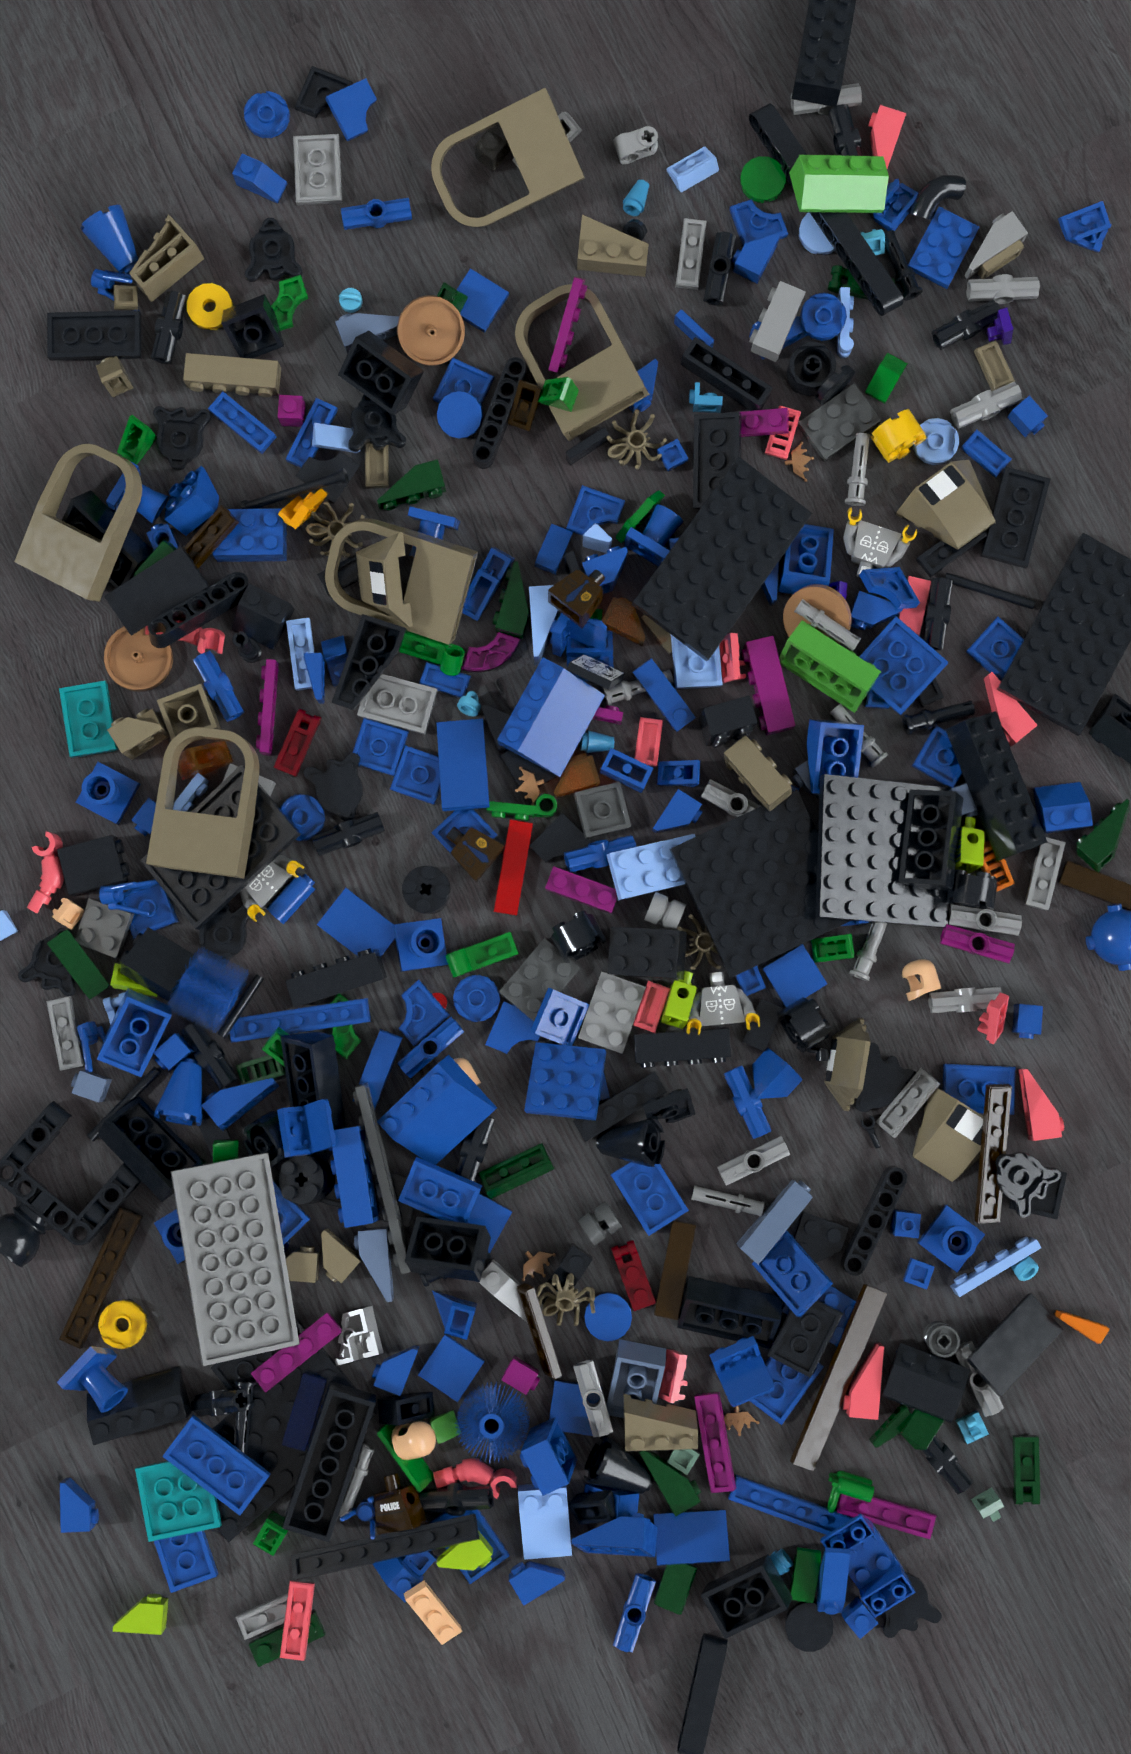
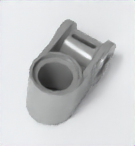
[613,126,658,164]

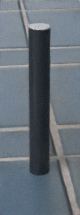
[217,974,264,1039]

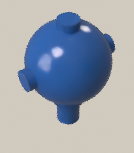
[1086,903,1131,971]

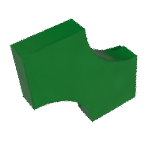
[271,275,309,331]
[616,490,665,543]
[330,993,362,1059]

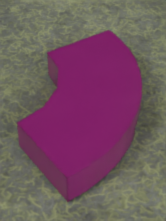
[462,632,521,672]

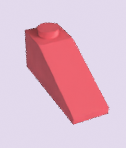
[868,105,906,169]
[984,672,1037,746]
[1017,1069,1064,1141]
[843,1343,884,1420]

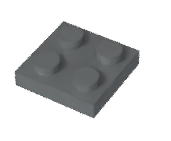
[574,782,631,839]
[75,898,134,958]

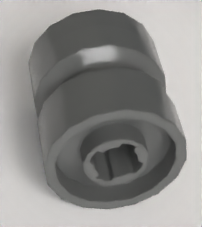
[578,1201,622,1246]
[923,1321,960,1358]

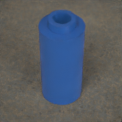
[266,874,316,924]

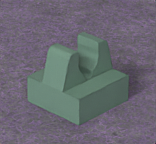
[971,1487,1004,1522]

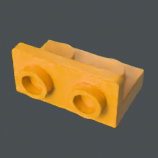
[278,488,328,530]

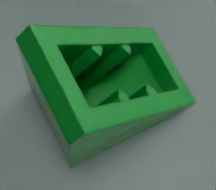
[865,352,908,404]
[538,377,579,412]
[117,415,157,465]
[811,934,855,963]
[253,1510,288,1556]

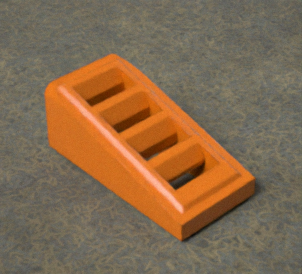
[981,841,1015,892]
[1054,1310,1110,1344]

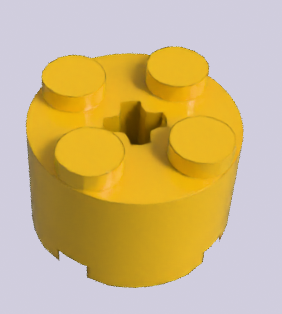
[870,409,927,463]

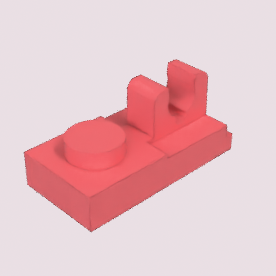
[719,633,746,684]
[977,992,1009,1045]
[658,1349,688,1403]

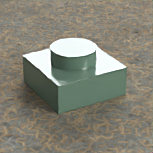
[666,1449,700,1475]

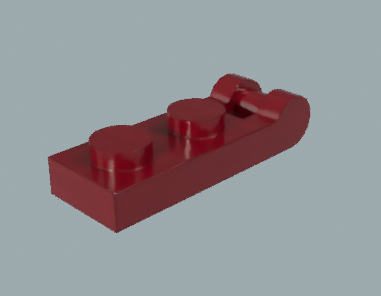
[274,708,322,777]
[611,1240,656,1311]

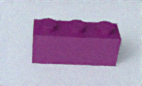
[545,866,617,914]

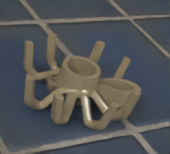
[606,409,667,470]
[305,501,365,558]
[677,915,721,970]
[536,1273,595,1326]

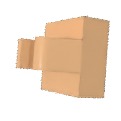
[52,898,85,930]

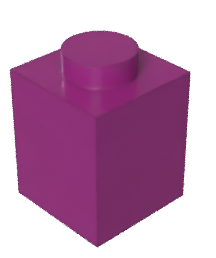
[278,395,306,427]
[501,1355,540,1395]

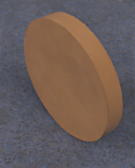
[397,295,465,365]
[783,584,852,644]
[104,626,173,692]

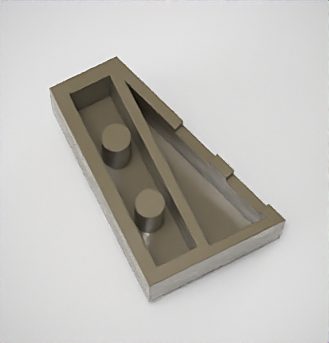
[129,215,204,302]
[577,215,649,277]
[724,735,792,811]
[623,1394,698,1451]

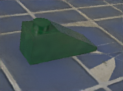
[639,1450,702,1517]

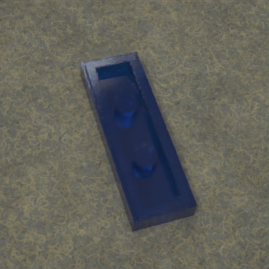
[282,1373,327,1452]

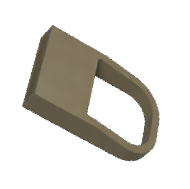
[431,88,585,227]
[515,284,650,441]
[14,444,142,602]
[325,519,478,645]
[146,727,260,879]

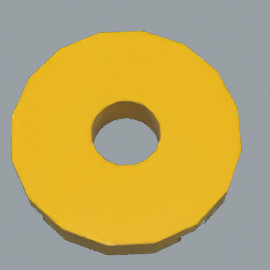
[186,283,233,330]
[98,1300,147,1349]

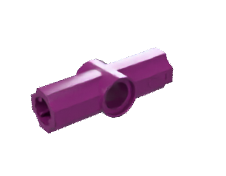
[940,924,1015,964]

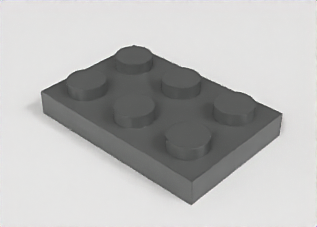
[797,384,881,462]
[499,938,580,1022]

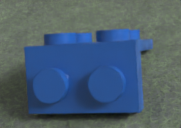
[550,613,607,657]
[277,1099,336,1158]
[709,1336,775,1407]

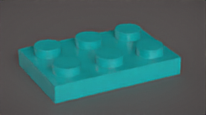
[59,681,118,758]

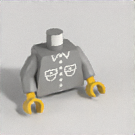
[843,507,917,578]
[240,855,304,922]
[686,972,760,1035]

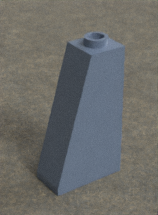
[736,1179,813,1265]

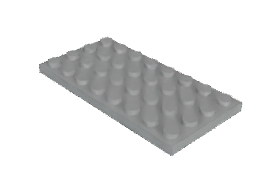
[171,1153,299,1366]

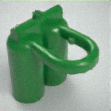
[827,1470,874,1513]

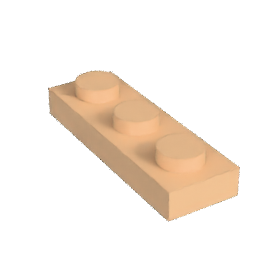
[404,1580,462,1645]

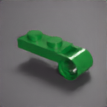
[399,631,465,676]
[487,794,557,821]
[445,932,518,978]

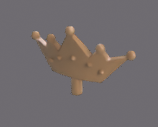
[785,441,814,482]
[515,767,544,806]
[522,1251,556,1281]
[724,1406,760,1436]

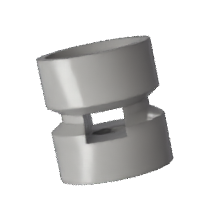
[644,892,686,930]

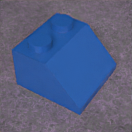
[1033,782,1093,834]

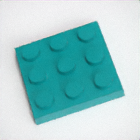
[135,1461,222,1542]

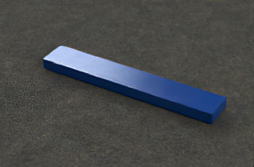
[230,998,371,1043]
[728,1475,854,1535]

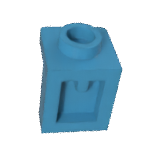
[689,382,723,413]

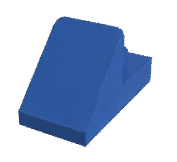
[321,636,349,686]
[657,760,700,788]

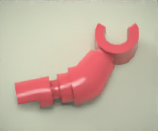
[145,621,225,654]
[27,831,65,913]
[433,1458,517,1499]

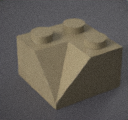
[157,684,221,744]
[107,708,170,760]

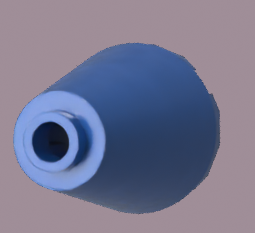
[80,204,138,275]
[154,1058,202,1126]

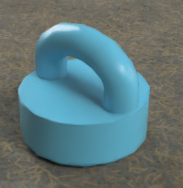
[339,288,363,313]
[457,691,481,717]
[1011,1256,1039,1281]

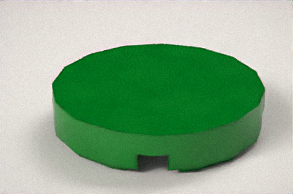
[740,156,786,203]

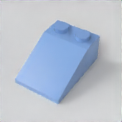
[529,585,559,665]
[518,1484,572,1560]

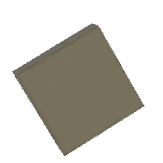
[114,285,138,311]

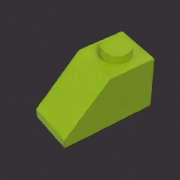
[436,1530,493,1571]
[113,1594,168,1635]

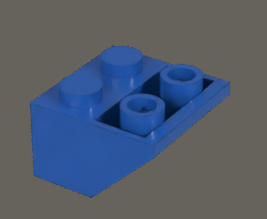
[164,466,219,536]
[582,546,628,595]

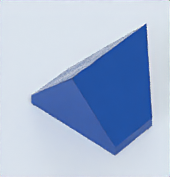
[752,1047,803,1099]
[432,1290,477,1340]

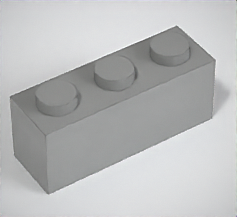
[749,281,806,362]

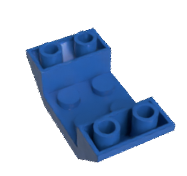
[820,1513,916,1618]

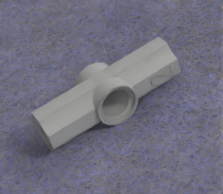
[790,83,862,115]
[966,274,1040,304]
[950,382,1023,429]
[700,779,760,817]
[948,904,1022,936]
[928,987,1002,1013]
[717,1136,790,1186]
[955,1341,1004,1417]
[573,1360,613,1437]

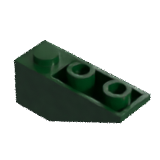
[377,459,446,511]
[493,561,529,639]
[1076,799,1130,873]

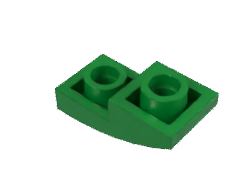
[789,1547,821,1603]

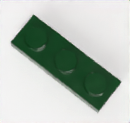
[248,1611,325,1667]

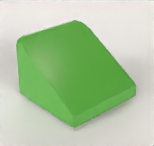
[430,1410,462,1444]

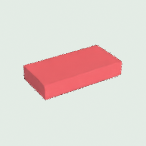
[634,717,663,767]
[633,981,670,1033]

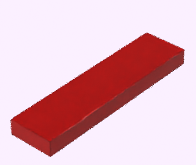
[494,819,533,916]

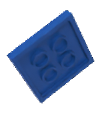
[859,616,949,716]
[524,1042,606,1121]

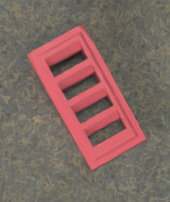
[765,406,801,460]

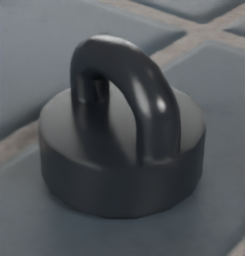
[623,219,647,241]

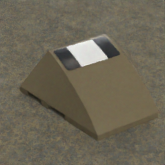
[896,460,995,550]
[356,532,413,627]
[824,1018,871,1111]
[912,1088,1009,1182]

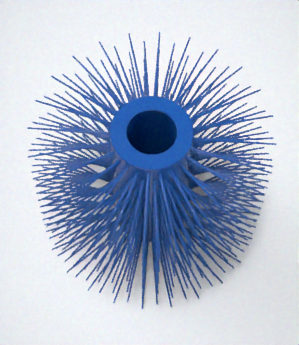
[168,947,248,1033]
[455,1382,530,1464]

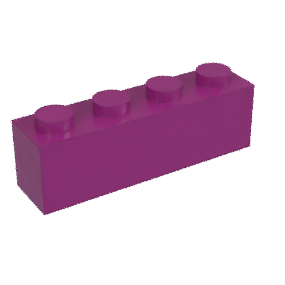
[741,636,796,736]

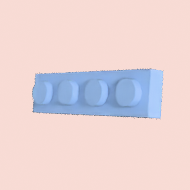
[950,1237,1041,1297]

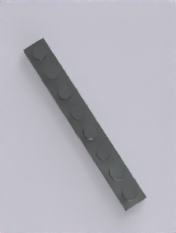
[353,1082,411,1274]

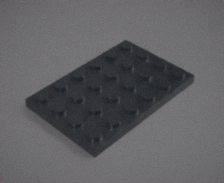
[140,765,301,930]

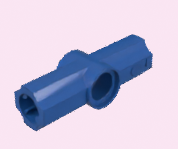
[341,198,412,230]
[193,651,245,722]
[564,835,637,872]
[397,1016,464,1079]
[723,1065,772,1139]
[613,1573,656,1653]

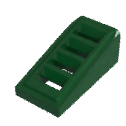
[236,1055,286,1085]
[869,1404,911,1448]

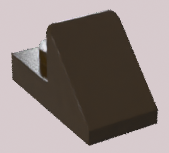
[508,380,542,431]

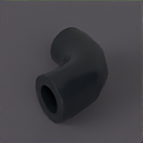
[910,175,966,219]

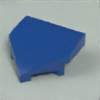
[873,179,918,231]
[1058,201,1112,252]

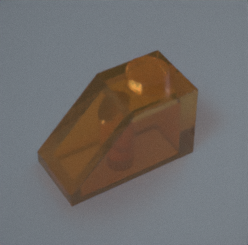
[602,597,645,646]
[178,741,234,780]
[554,753,600,798]

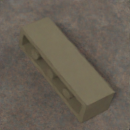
[183,353,281,397]

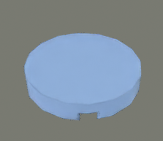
[799,213,835,255]
[913,418,959,465]

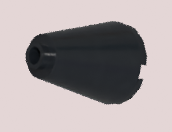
[596,1118,665,1167]
[584,1436,653,1494]

